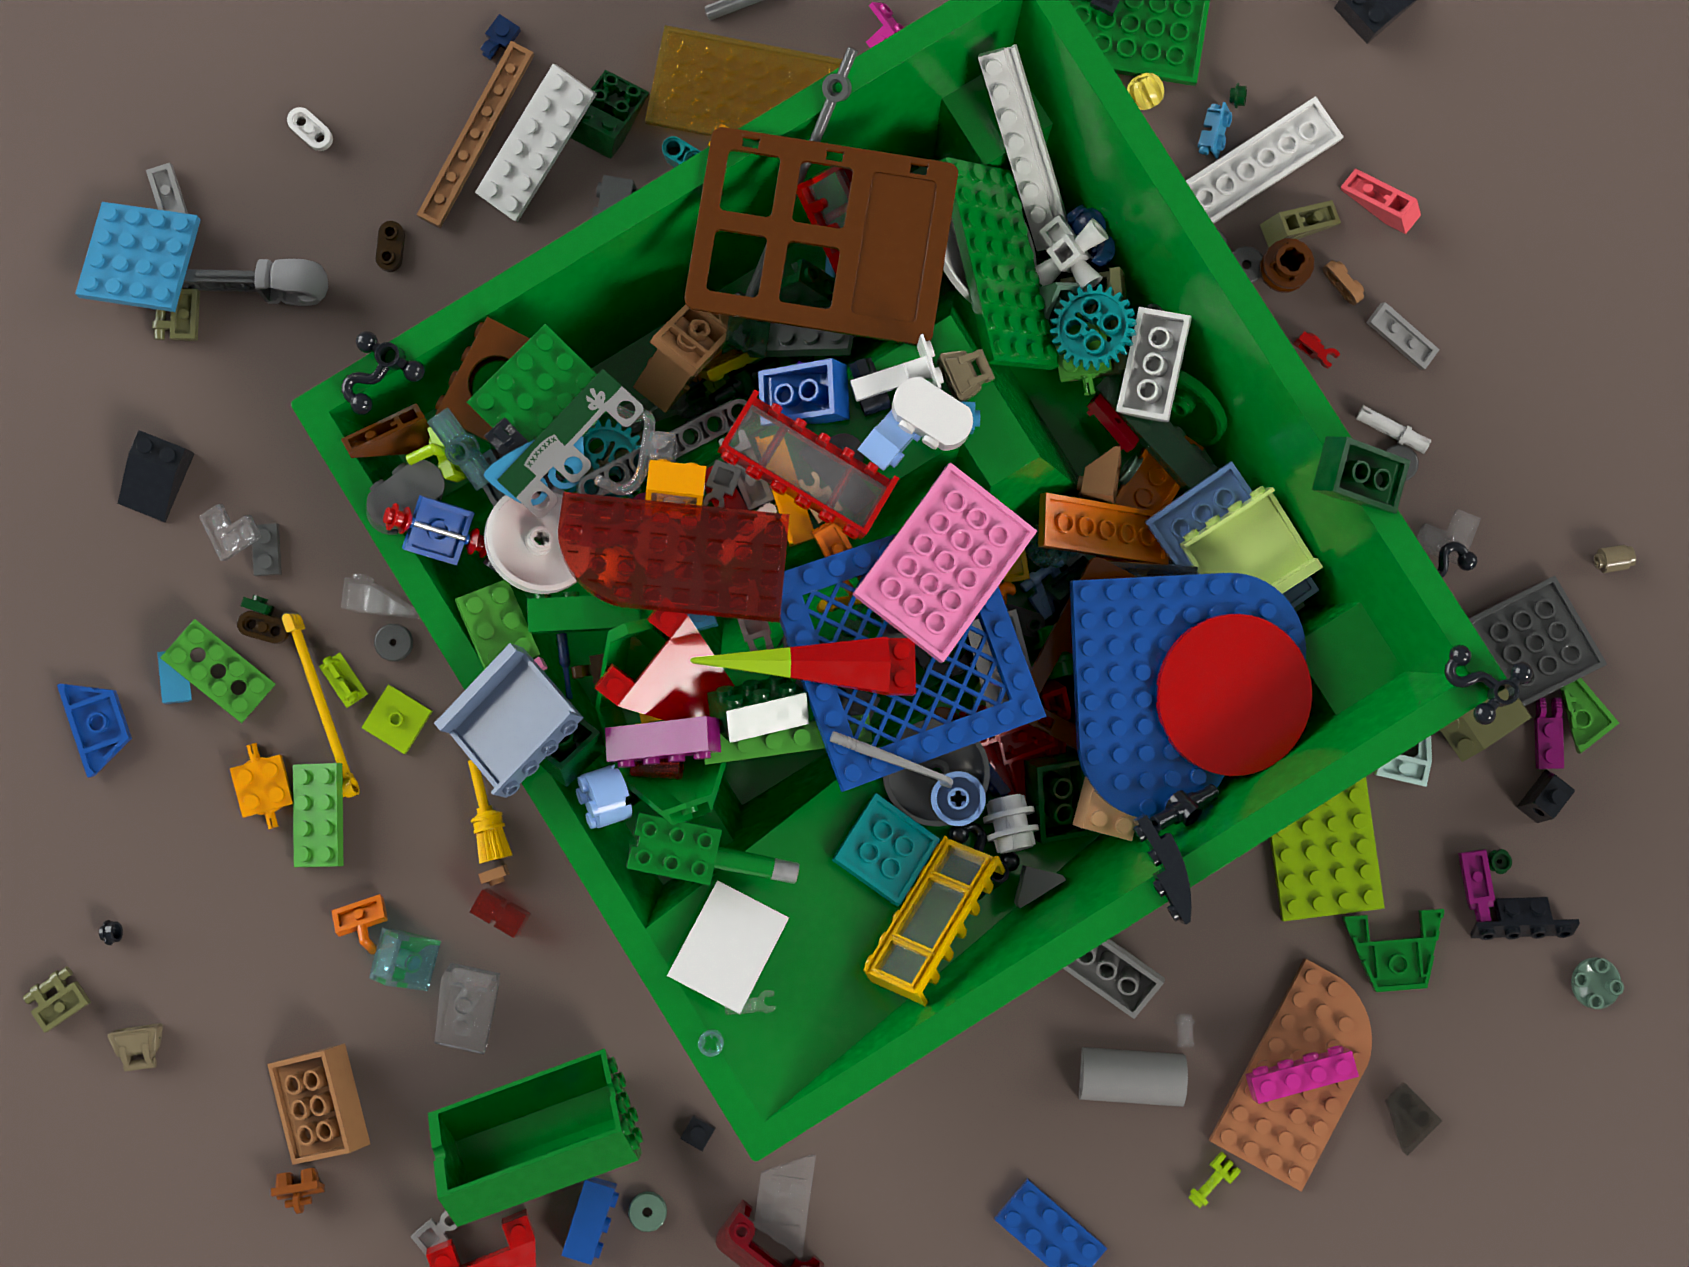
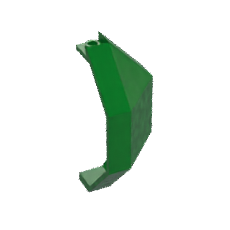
[595,618,727,825]

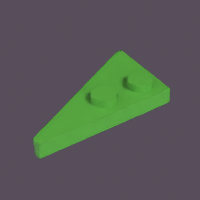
[1560,678,1619,754]

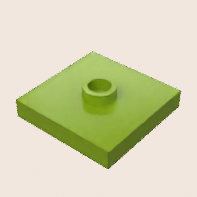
[361,684,433,754]

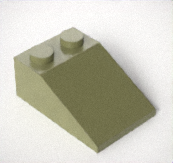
[1440,688,1532,762]

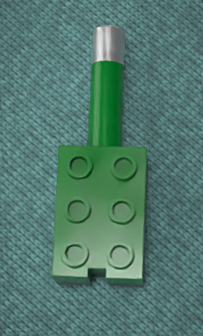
[626,811,799,885]

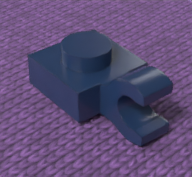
[480,14,521,61]

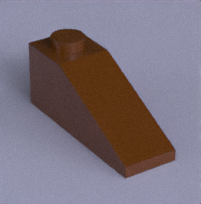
[341,403,430,458]

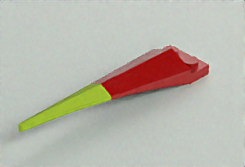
[690,637,916,696]

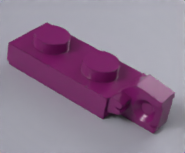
[1458,849,1495,922]

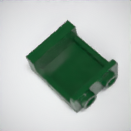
[756,259,835,308]

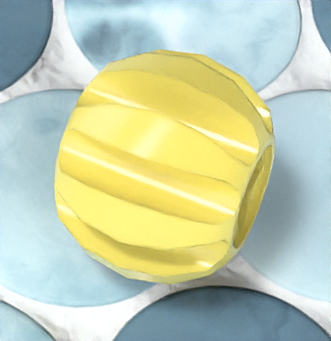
[1127,73,1164,110]

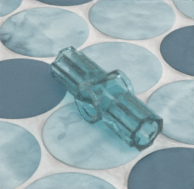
[427,408,490,491]

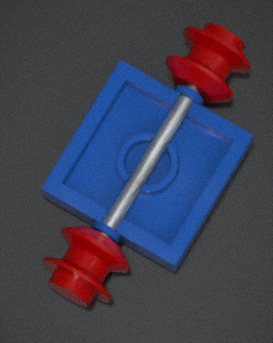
[383,495,487,565]

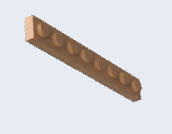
[417,41,534,229]

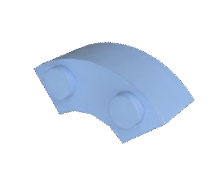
[857,409,921,471]

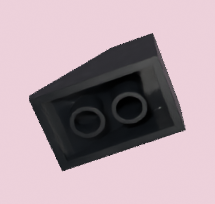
[1334,0,1417,44]
[117,430,195,523]

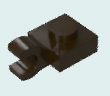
[571,654,604,684]

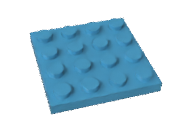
[75,202,201,312]

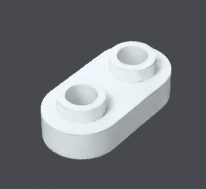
[287,107,333,151]

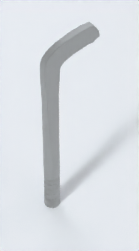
[830,731,954,788]

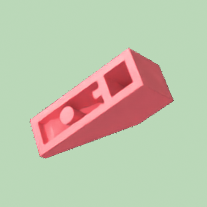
[1340,168,1421,234]

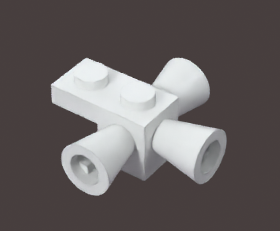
[1035,215,1108,292]

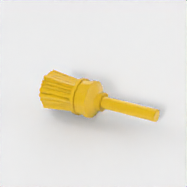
[468,760,513,864]

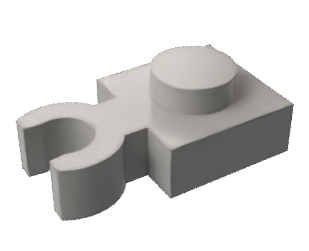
[411,1211,457,1255]

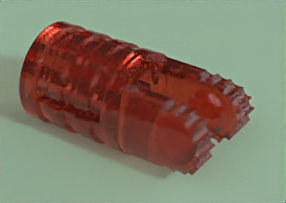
[630,758,684,780]

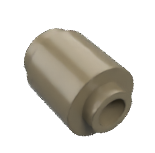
[1594,544,1636,573]

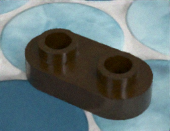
[375,221,405,272]
[237,611,289,644]

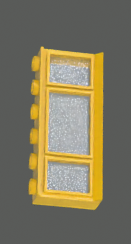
[863,836,1005,1006]

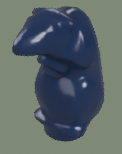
[1066,204,1115,268]

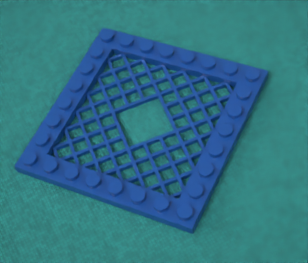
[764,533,1047,792]

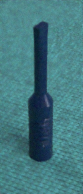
[556,633,573,699]

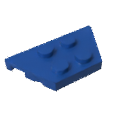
[57,684,132,778]

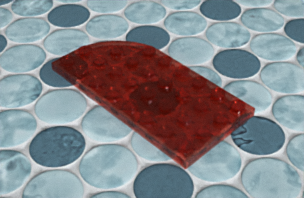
[558,492,790,623]

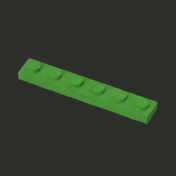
[704,714,873,765]

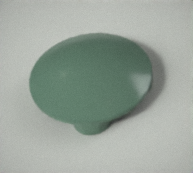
[1571,957,1624,1009]

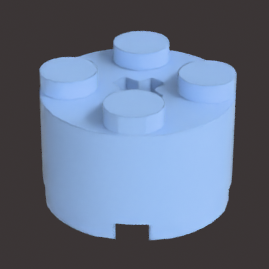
[576,764,632,829]
[931,771,986,826]

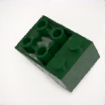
[570,70,649,159]

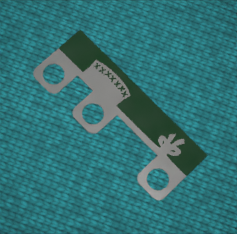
[497,369,643,518]

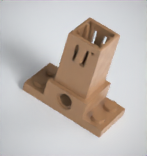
[633,289,745,413]

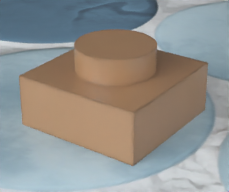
[478,864,510,886]

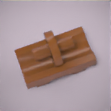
[271,1168,325,1214]

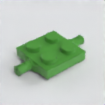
[1053,313,1113,395]

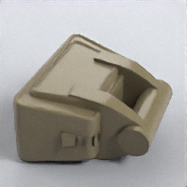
[937,349,995,402]
[107,1023,163,1072]

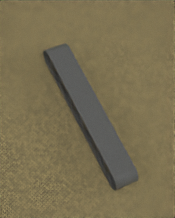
[576,399,752,500]

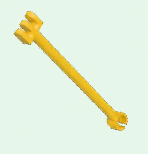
[282,614,360,798]

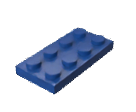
[994,1178,1107,1267]

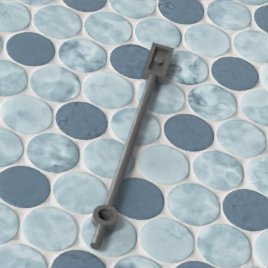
[726,46,858,351]

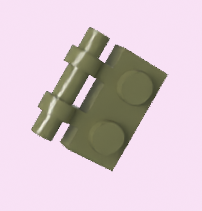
[152,289,200,341]
[23,966,91,1033]

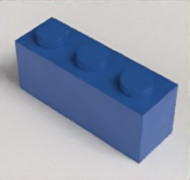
[561,1177,620,1265]

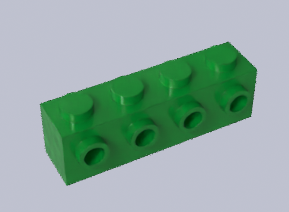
[527,589,643,634]

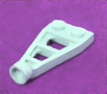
[1374,736,1432,787]

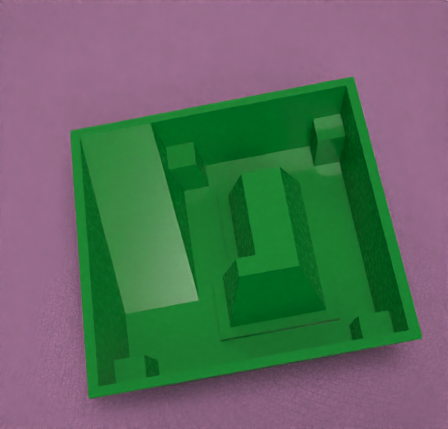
[291,0,1507,1161]

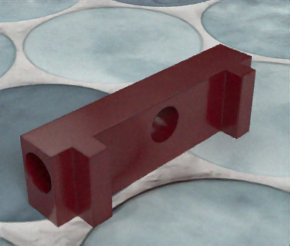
[1087,393,1139,452]

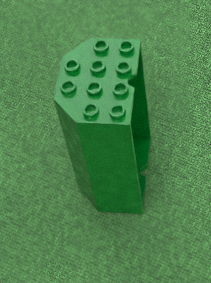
[428,1048,643,1227]

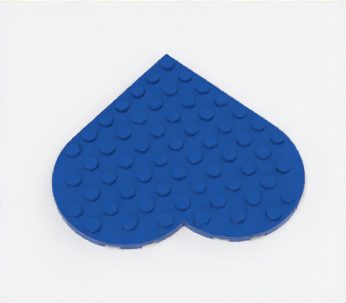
[1070,573,1306,819]

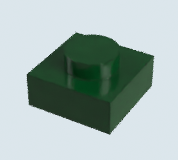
[240,594,274,616]

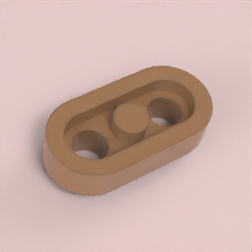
[1323,260,1364,305]

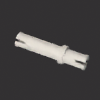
[1356,405,1431,454]

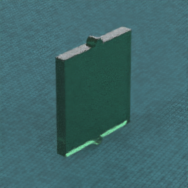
[725,316,771,359]

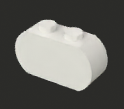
[892,377,973,451]

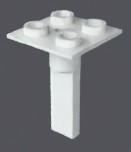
[850,334,944,402]

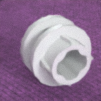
[983,794,1039,854]

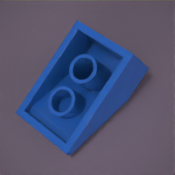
[758,358,850,426]

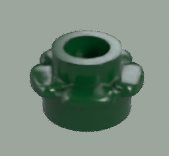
[1230,83,1247,108]
[1488,849,1512,874]

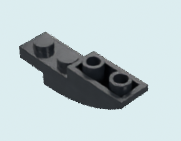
[1133,814,1192,925]

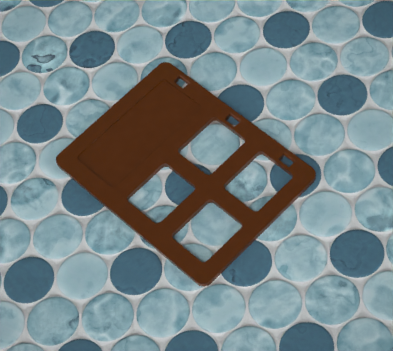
[685,127,958,346]

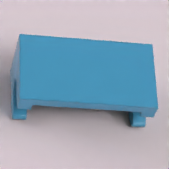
[157,651,192,704]

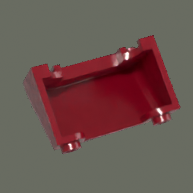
[716,1199,824,1267]

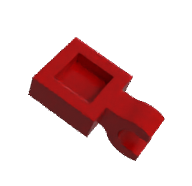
[1293,331,1340,369]

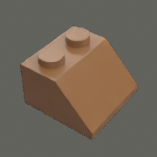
[1077,446,1121,504]

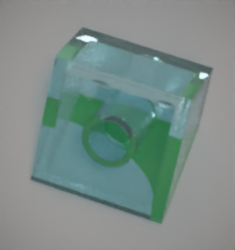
[369,928,441,991]

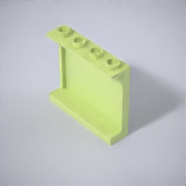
[1179,486,1323,594]

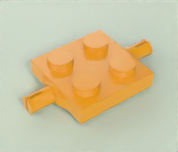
[230,743,293,829]

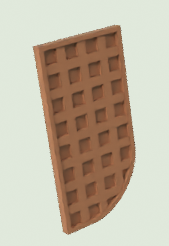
[1209,958,1372,1192]

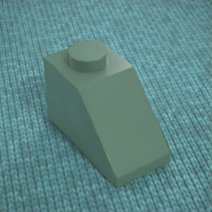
[1039,282,1080,328]

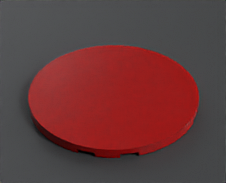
[1156,614,1312,776]

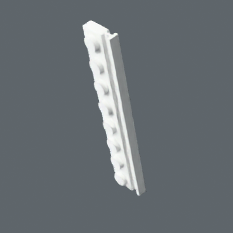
[978,44,1068,251]

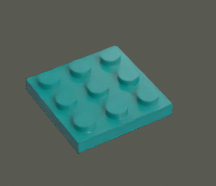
[832,793,940,907]

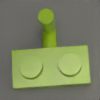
[406,424,467,482]

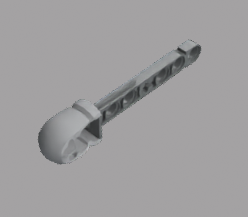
[182,259,328,306]

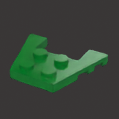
[1342,908,1444,992]

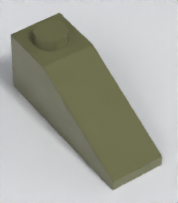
[1260,200,1341,247]

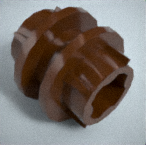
[1260,238,1314,293]

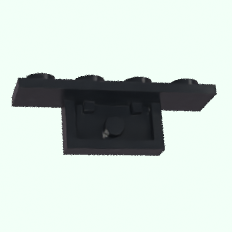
[1470,897,1580,940]

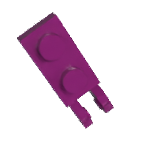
[1534,697,1564,769]

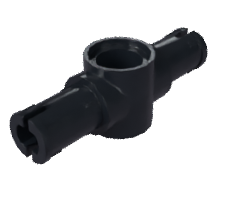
[708,357,780,408]
[1150,784,1219,833]

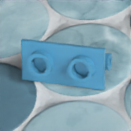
[1197,102,1232,159]

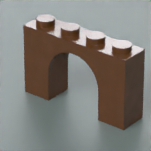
[435,317,530,446]

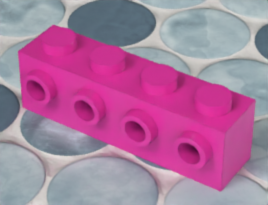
[1245,1045,1359,1104]

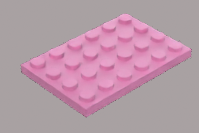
[852,462,1037,663]

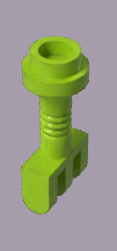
[1188,1152,1241,1209]

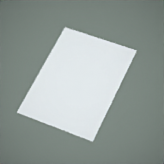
[667,880,789,1014]

